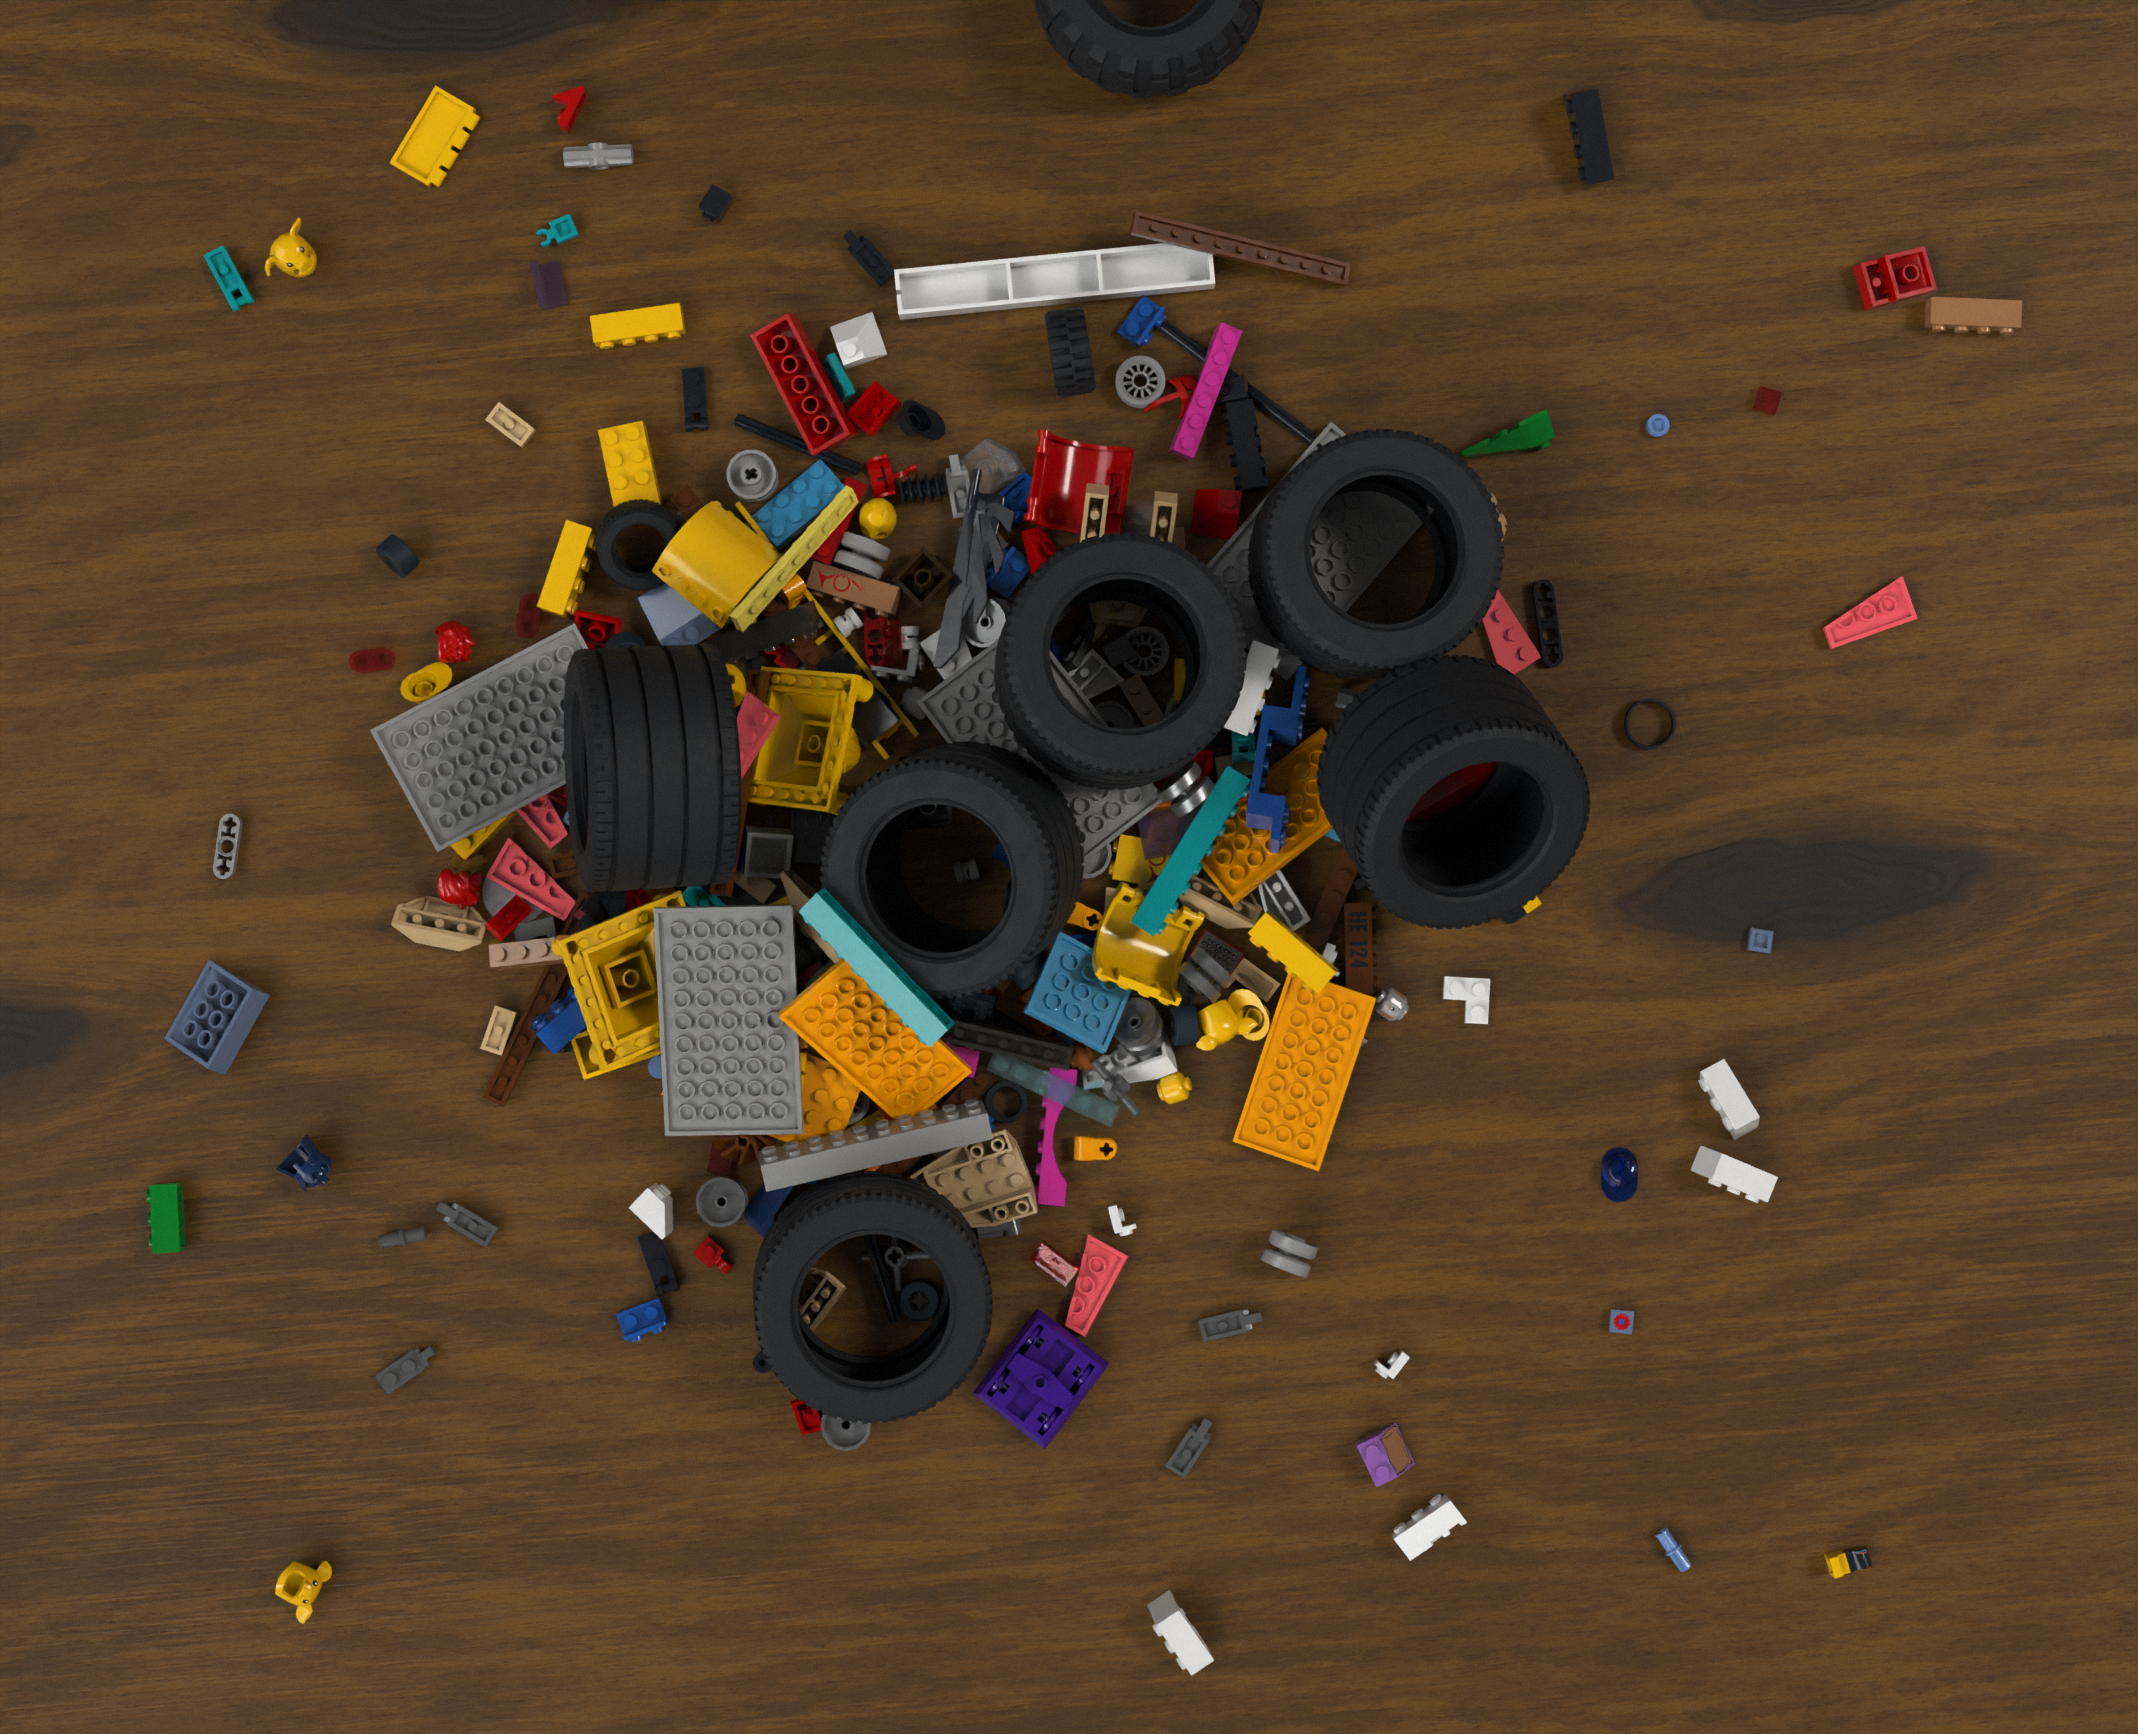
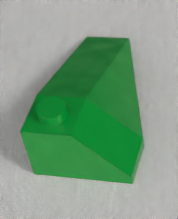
[1459,410,1555,459]

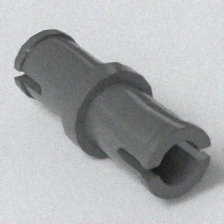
[378,1226,427,1249]

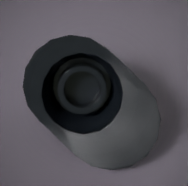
[894,399,946,440]

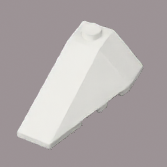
[1081,1034,1178,1090]

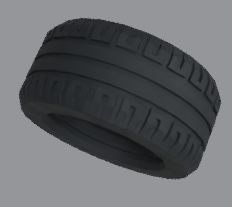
[597,499,681,591]

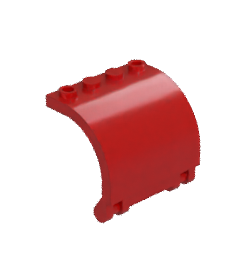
[1024,429,1134,535]

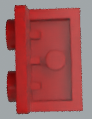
[846,381,901,438]

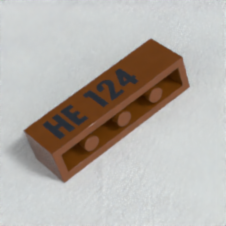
[1342,903,1377,994]

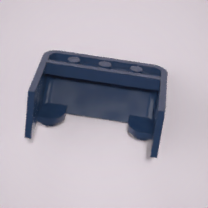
[745,1175,842,1238]

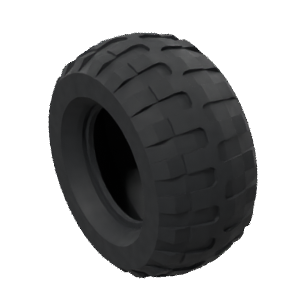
[1035,0,1264,99]

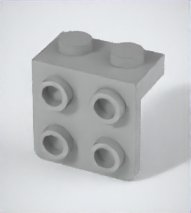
[870,648,925,683]

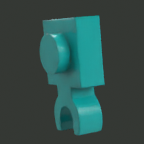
[536,214,580,248]

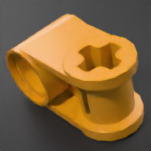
[778,574,807,609]
[1067,902,1103,931]
[1074,1136,1117,1161]

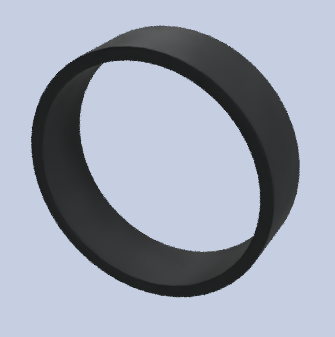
[1624,699,1676,749]

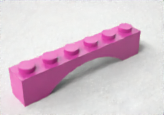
[1168,322,1242,460]
[1034,1067,1077,1206]

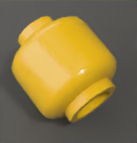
[1157,1072,1192,1104]

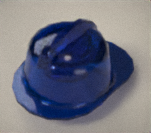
[1601,1147,1638,1202]

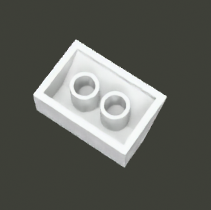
[629,1183,674,1239]

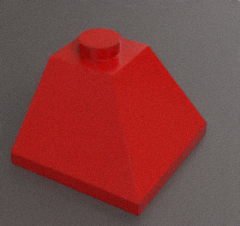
[1190,489,1242,539]

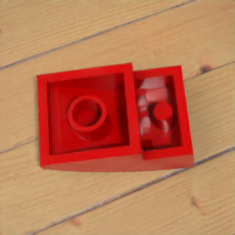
[1853,246,1937,311]

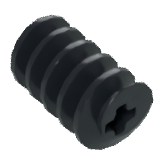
[901,473,948,504]

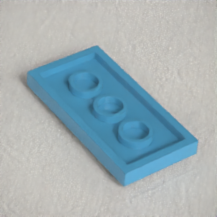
[751,459,845,550]

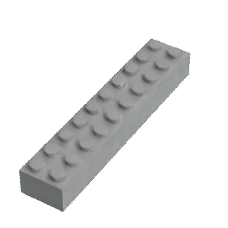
[757,1099,993,1192]

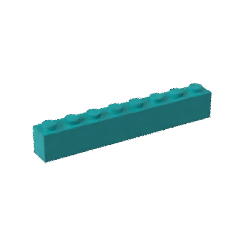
[1130,765,1251,936]
[798,887,955,1048]

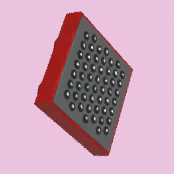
[1185,929,1244,991]

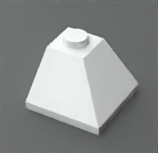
[830,312,887,370]

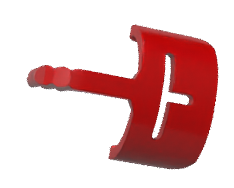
[1143,374,1197,419]
[867,454,918,498]

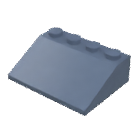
[638,583,745,646]
[164,960,270,1074]

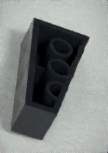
[1563,88,1614,185]
[1221,399,1269,495]

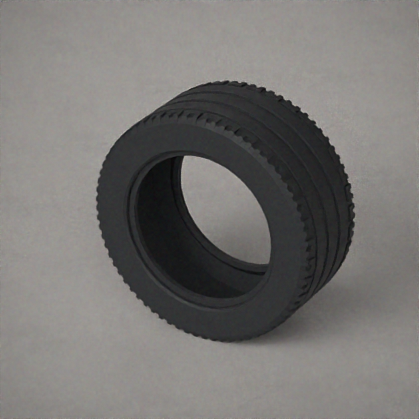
[752,1171,993,1424]

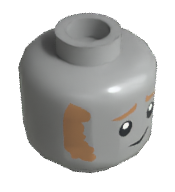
[1375,987,1409,1021]

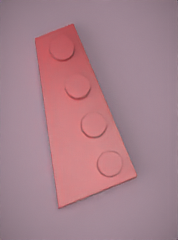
[1823,576,1918,649]
[1481,590,1541,674]
[1065,1234,1129,1337]

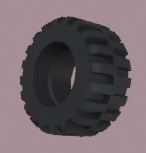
[1044,306,1096,398]

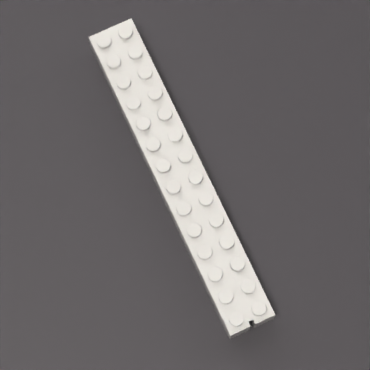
[894,243,1215,320]

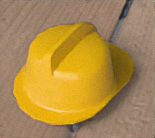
[400,662,452,704]
[1228,989,1270,1041]

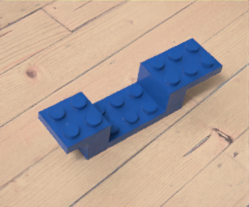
[1246,666,1310,854]

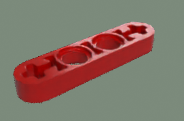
[864,607,886,667]

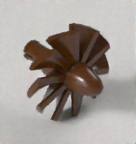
[712,1135,777,1165]

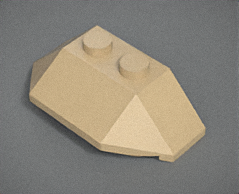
[1179,868,1262,929]
[391,896,487,951]
[798,1267,846,1331]

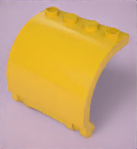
[652,500,784,628]
[1092,882,1205,1006]

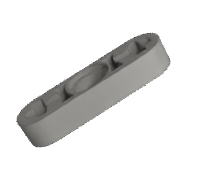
[213,814,243,879]

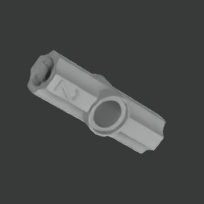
[563,143,634,170]

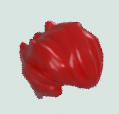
[435,621,475,664]
[437,868,482,910]

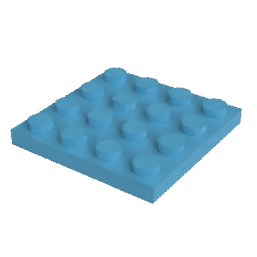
[1023,932,1132,1054]

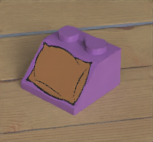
[1355,1422,1415,1487]

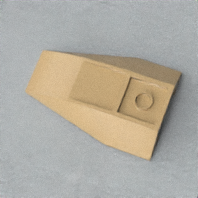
[909,1128,1038,1228]

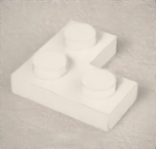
[1443,976,1490,1024]

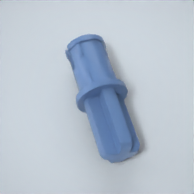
[1655,1528,1691,1572]

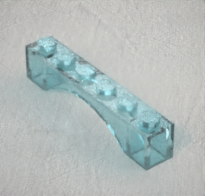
[986,1049,1122,1127]

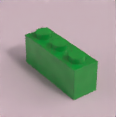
[146,1182,186,1254]

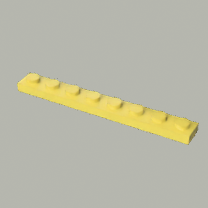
[730,485,859,632]

